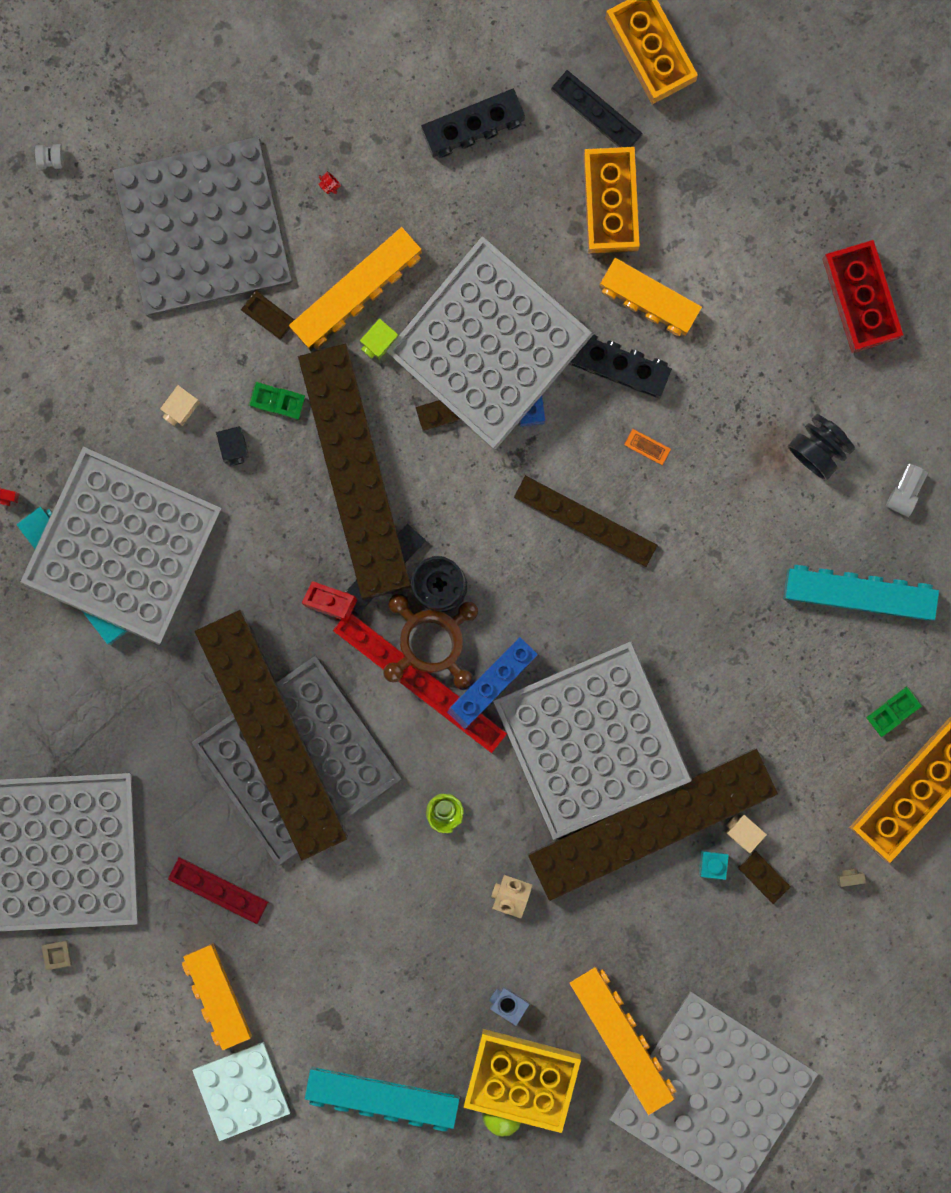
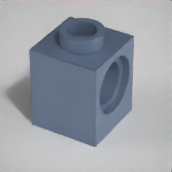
[489,986,530,1026]

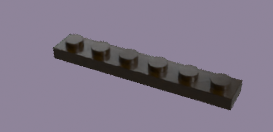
[514,475,658,567]

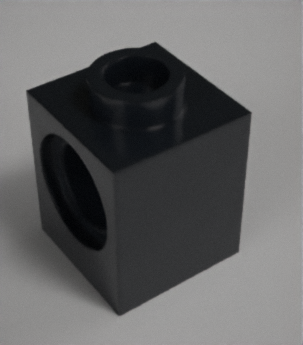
[216,426,249,466]

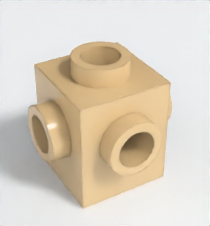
[491,875,532,918]

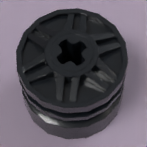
[787,414,855,481]
[411,556,467,613]

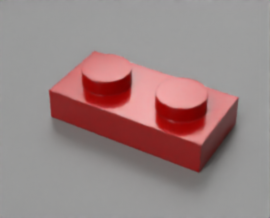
[302,581,358,621]

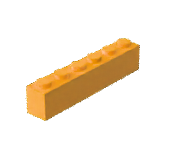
[289,227,422,351]
[570,967,677,1115]

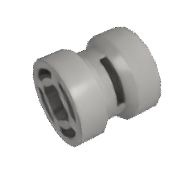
[35,144,64,170]

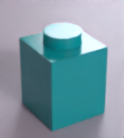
[699,851,729,880]

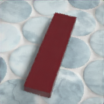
[167,857,269,924]

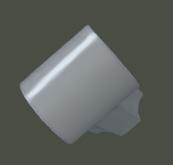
[886,463,928,517]

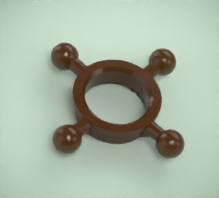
[383,594,478,690]

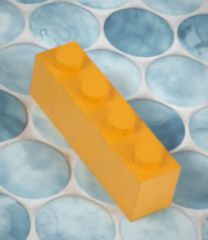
[599,258,702,336]
[182,943,252,1050]

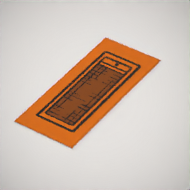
[624,429,671,465]

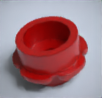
[318,171,341,194]

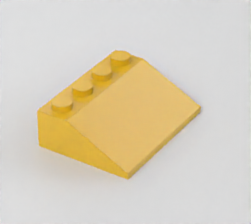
[464,1029,581,1133]

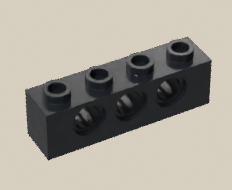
[421,88,525,158]
[568,334,672,399]

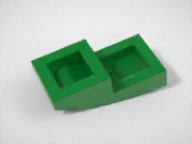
[248,382,305,420]
[866,686,922,737]

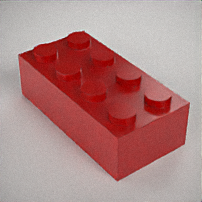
[822,240,903,353]

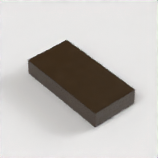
[241,290,295,341]

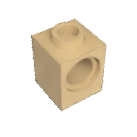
[160,385,200,426]
[725,814,767,853]

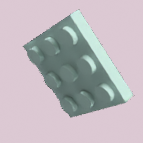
[192,1042,291,1141]

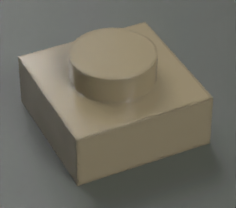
[836,868,866,887]
[41,940,72,970]

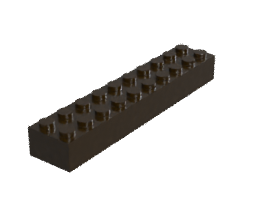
[298,343,411,600]
[194,610,349,861]
[527,748,778,901]

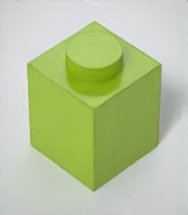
[360,318,398,360]

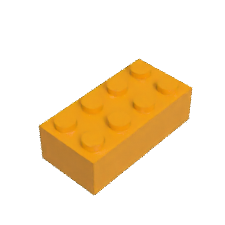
[605,0,698,105]
[583,147,640,254]

